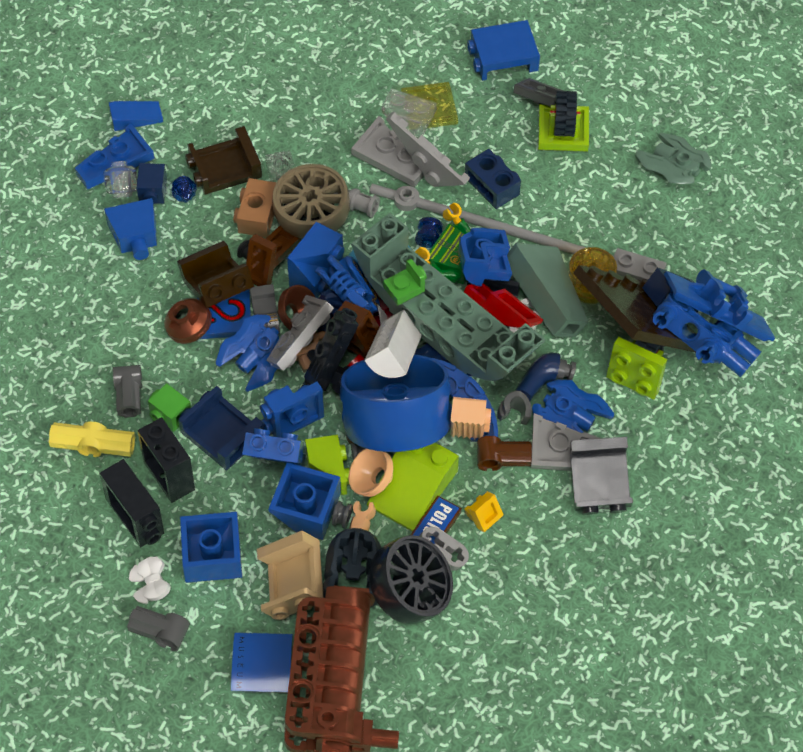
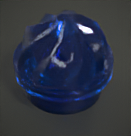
[171,176,197,203]

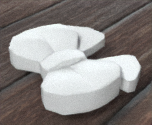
[129,557,171,604]

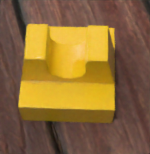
[464,491,504,532]

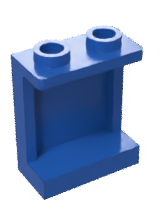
[467,20,540,81]

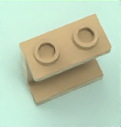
[257,530,323,620]

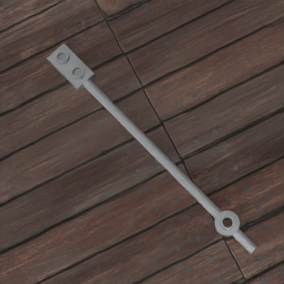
[369,183,667,280]

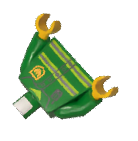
[415,203,471,284]

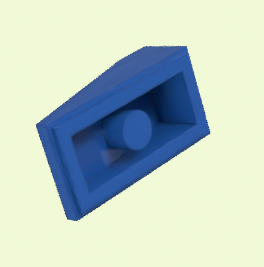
[109,101,163,131]

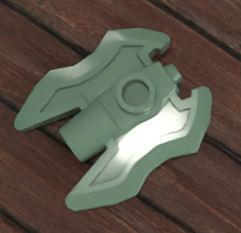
[636,133,711,184]

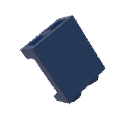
[179,386,265,471]

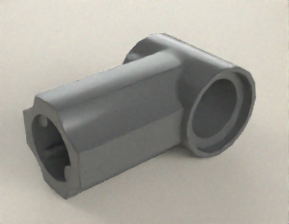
[113,365,142,418]
[127,606,190,651]

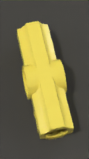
[49,421,135,457]

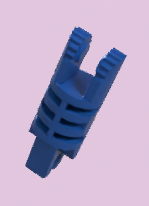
[315,255,372,310]

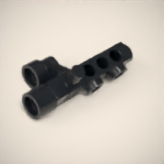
[301,308,359,395]

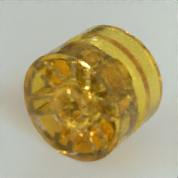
[568,247,617,304]

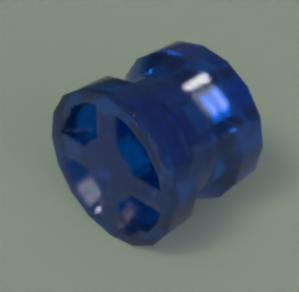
[415,217,443,248]

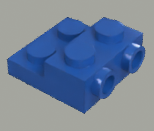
[259,382,324,438]
[242,428,306,465]

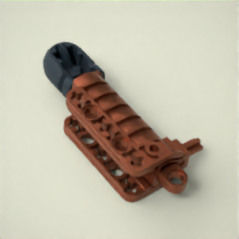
[284,528,399,752]

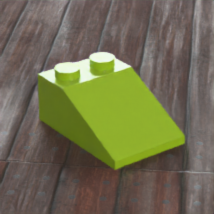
[367,443,459,532]

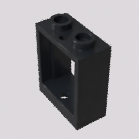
[137,417,195,503]
[99,459,164,548]

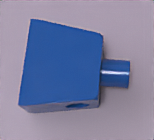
[104,198,157,260]

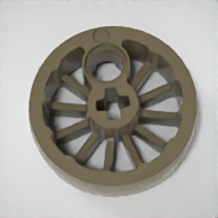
[272,164,350,239]

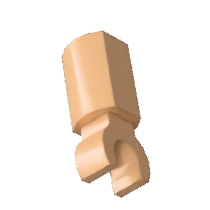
[349,501,376,531]

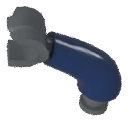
[497,352,576,425]

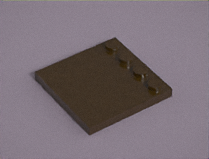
[573,265,696,353]

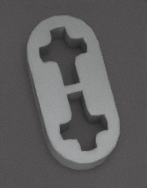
[419,526,469,571]

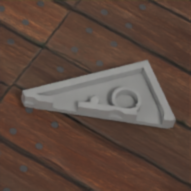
[386,112,470,187]

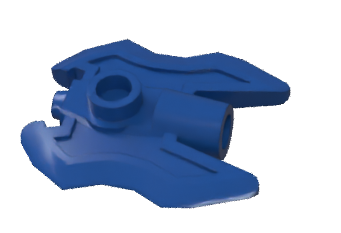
[216,314,279,392]
[532,380,614,433]

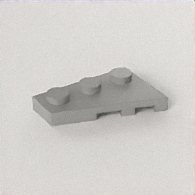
[266,295,334,371]

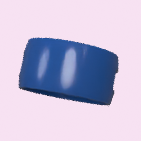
[340,354,452,452]

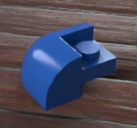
[458,228,512,286]

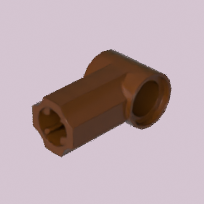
[477,436,532,471]

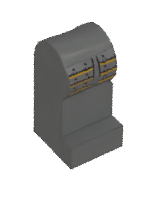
[250,284,280,334]

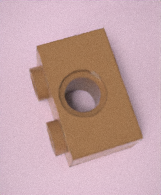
[233,178,276,238]

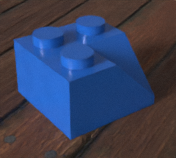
[287,222,345,298]
[268,462,341,540]
[180,512,243,583]

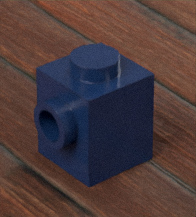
[136,163,167,204]

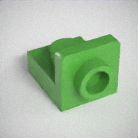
[383,259,427,306]

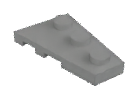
[351,116,424,187]
[531,413,600,471]

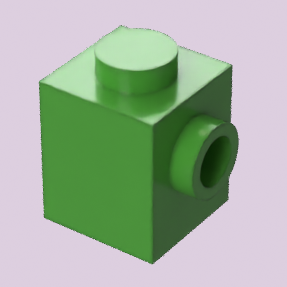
[148,383,191,432]

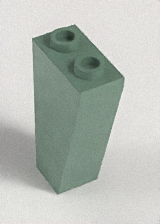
[507,243,588,338]

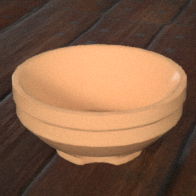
[348,449,393,497]

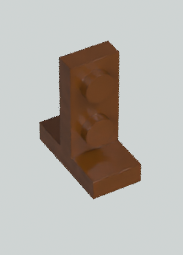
[246,226,301,286]

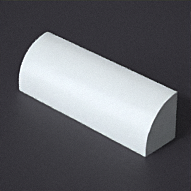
[365,310,422,378]

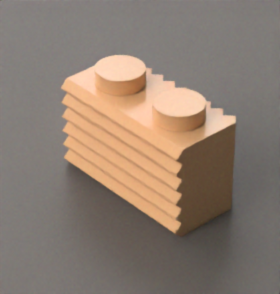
[450,397,491,439]

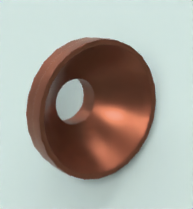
[277,285,316,330]
[164,298,212,344]

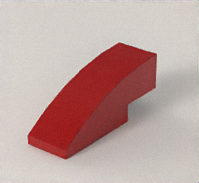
[464,283,543,328]

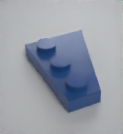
[75,123,155,190]

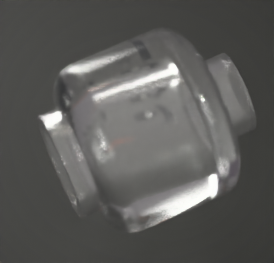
[104,161,137,198]

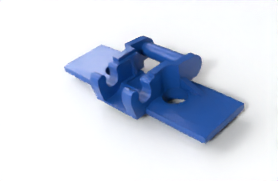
[664,269,775,342]

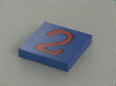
[197,289,251,339]

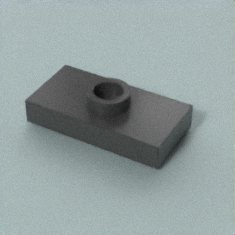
[513,78,564,106]

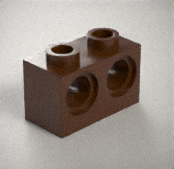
[332,301,380,358]

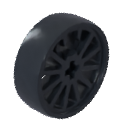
[369,535,453,624]

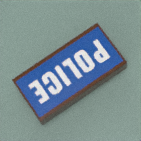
[411,496,462,544]

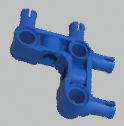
[653,293,762,377]

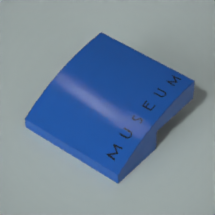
[231,633,293,693]

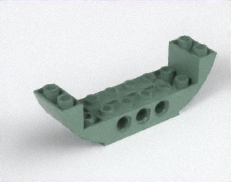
[351,213,546,381]

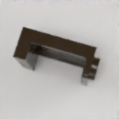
[185,126,262,195]
[177,240,254,308]

